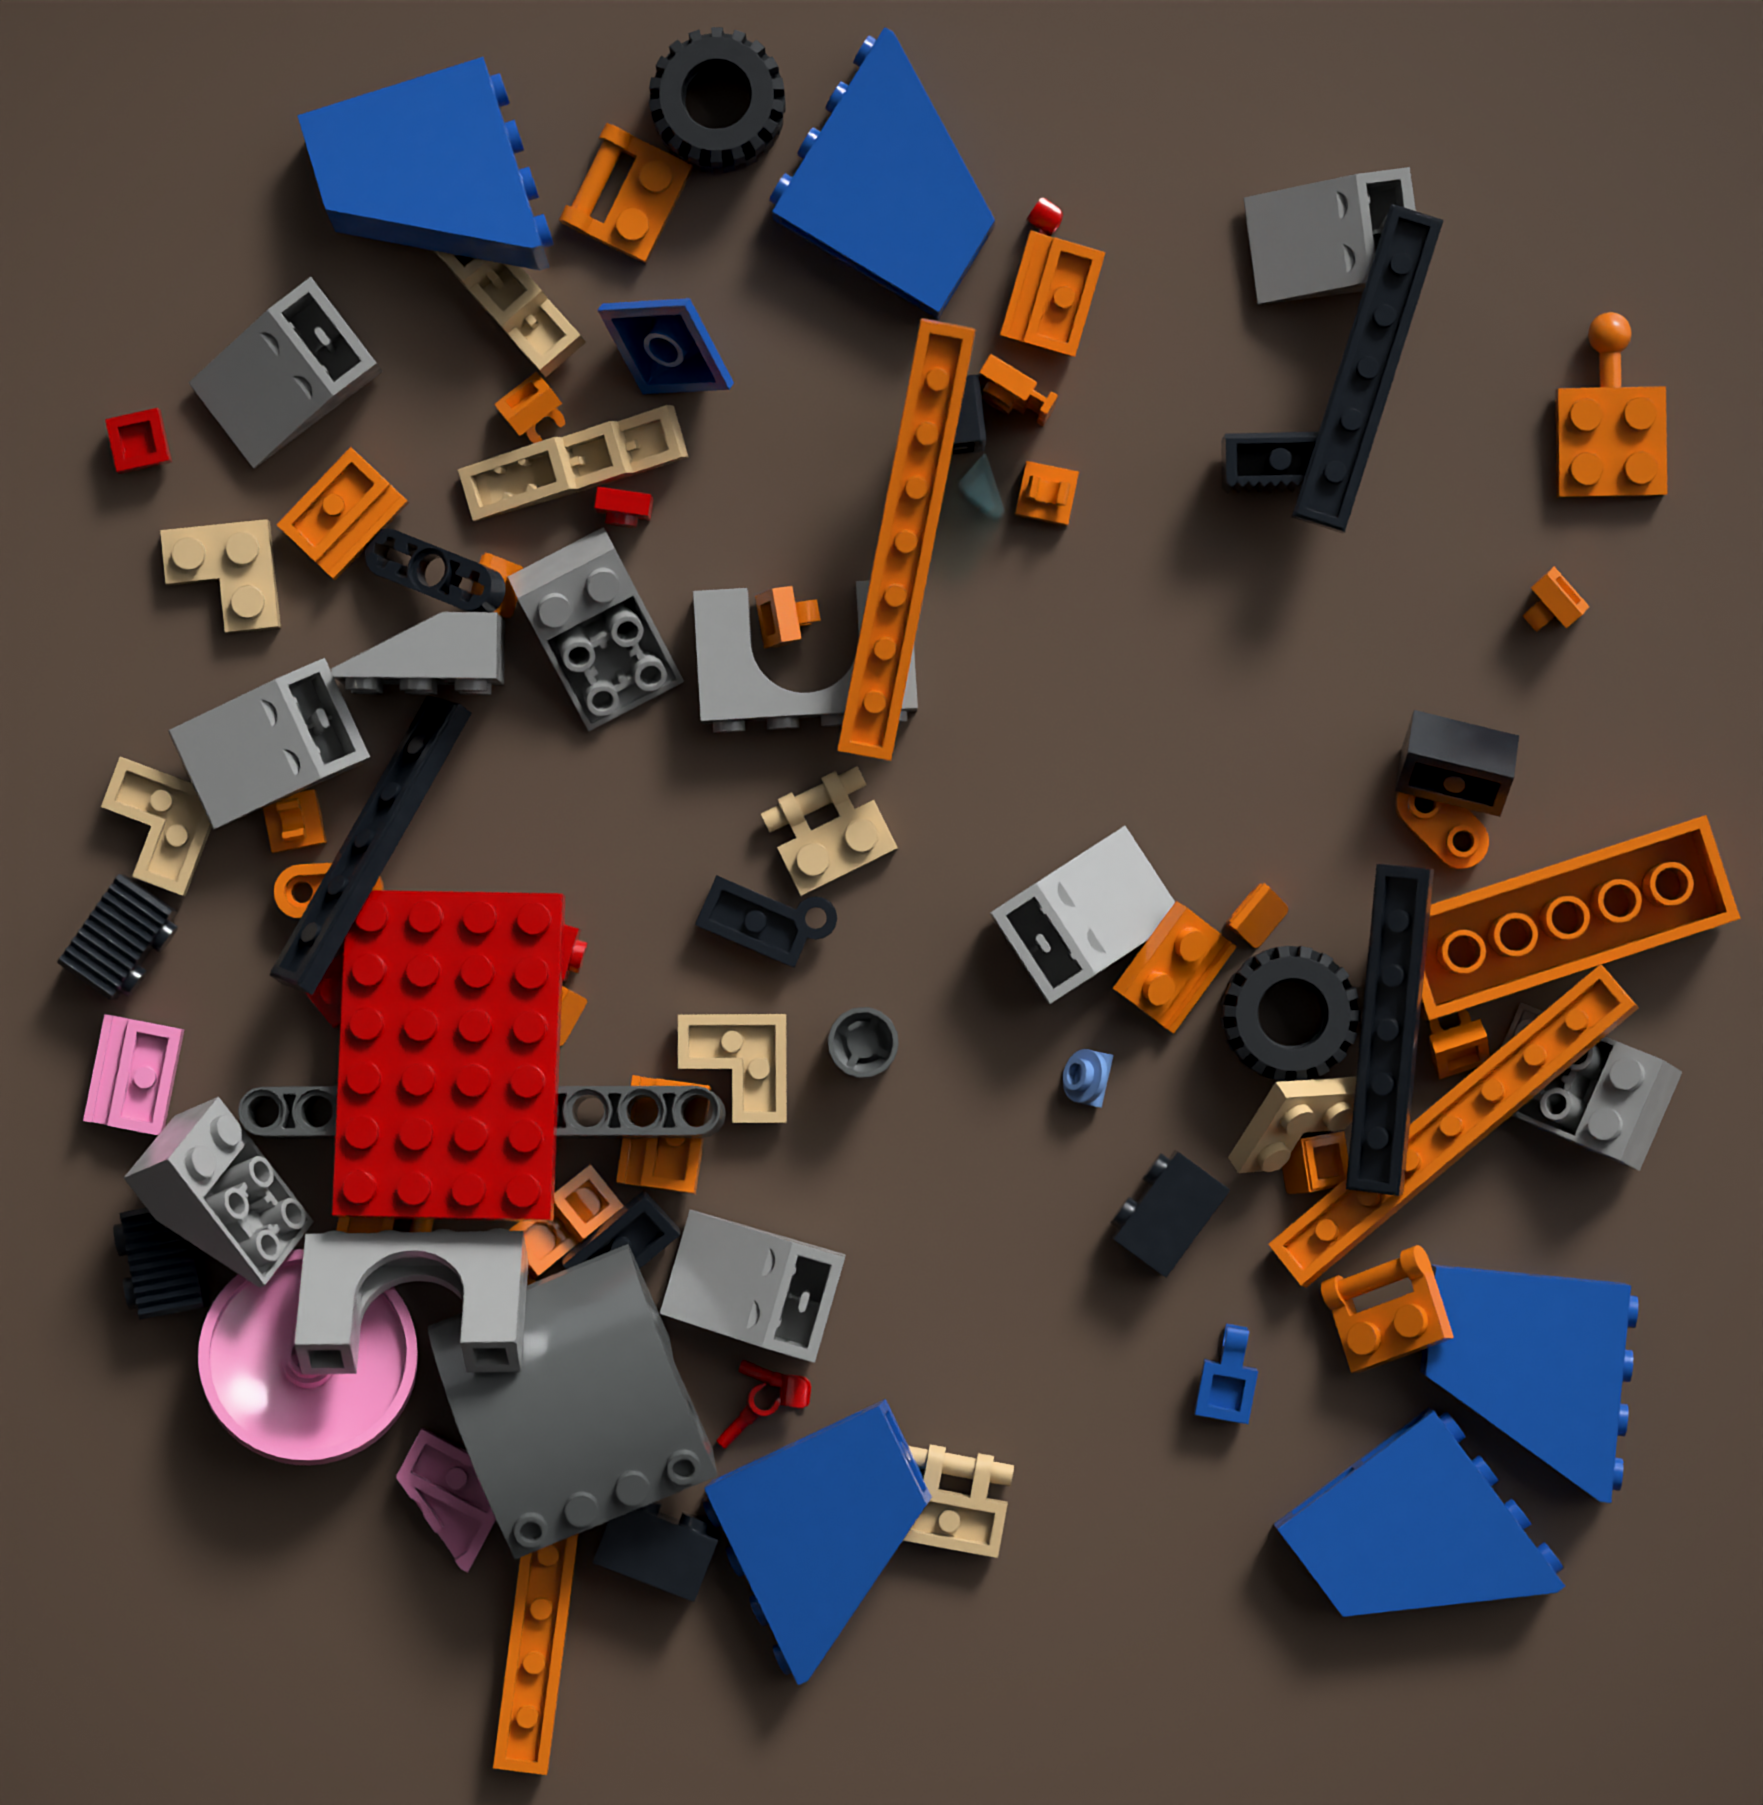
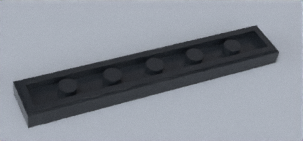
[1291,204,1444,534]
[269,695,472,995]
[1346,863,1434,1196]

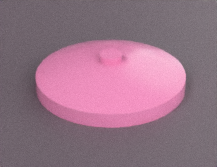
[198,1249,418,1465]

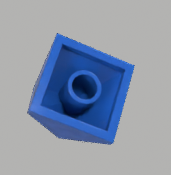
[597,298,734,394]

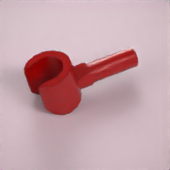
[1026,198,1063,237]
[738,1360,812,1408]
[716,1384,781,1449]

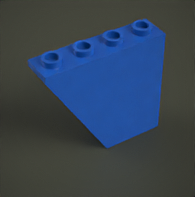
[769,27,995,319]
[297,57,554,271]
[1420,1264,1638,1503]
[703,1399,932,1685]
[1274,1407,1565,1617]

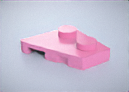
[396,1428,496,1573]

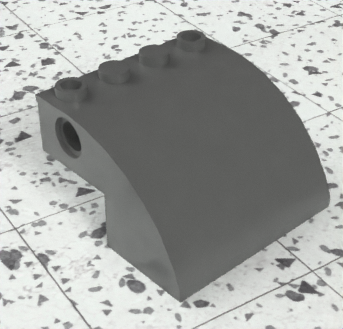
[428,1244,718,1559]

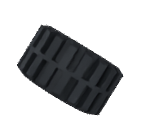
[649,27,786,173]
[1220,946,1361,1081]

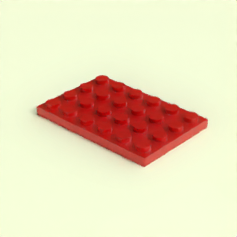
[332,890,566,1222]

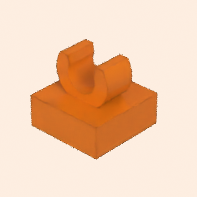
[494,372,565,443]
[1015,461,1079,526]
[1523,566,1590,632]
[755,586,821,649]
[263,789,327,853]
[1429,1009,1490,1080]

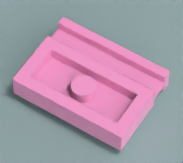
[83,1014,184,1135]

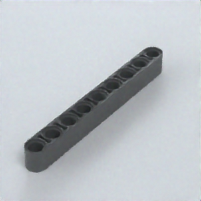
[238,1086,726,1139]

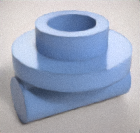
[1063,1049,1114,1108]

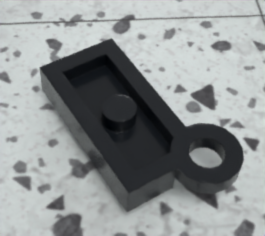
[695,875,838,968]
[562,1190,680,1269]

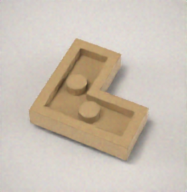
[160,519,281,634]
[101,756,212,896]
[678,1014,787,1123]
[1228,1077,1356,1173]

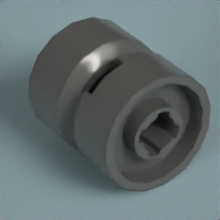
[828,1007,899,1077]

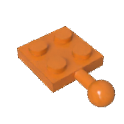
[1555,312,1667,497]

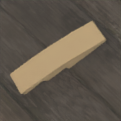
[434,251,586,378]
[458,405,689,521]

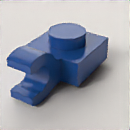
[1194,1323,1258,1424]

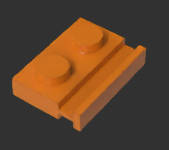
[999,230,1106,357]
[979,354,1058,427]
[276,447,409,580]
[1112,901,1237,1034]
[616,1075,712,1195]

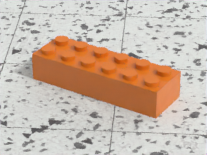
[1420,815,1741,1021]

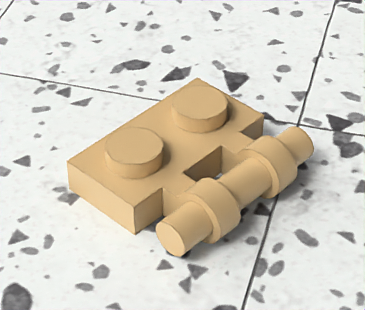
[761,766,898,896]
[903,1444,1014,1558]

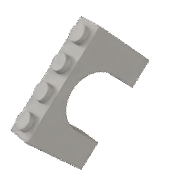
[693,580,918,733]
[295,1228,528,1374]

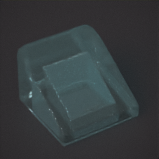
[958,453,1005,523]

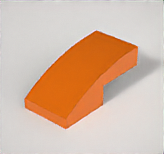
[509,1164,624,1279]

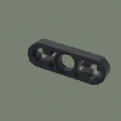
[365,528,505,613]

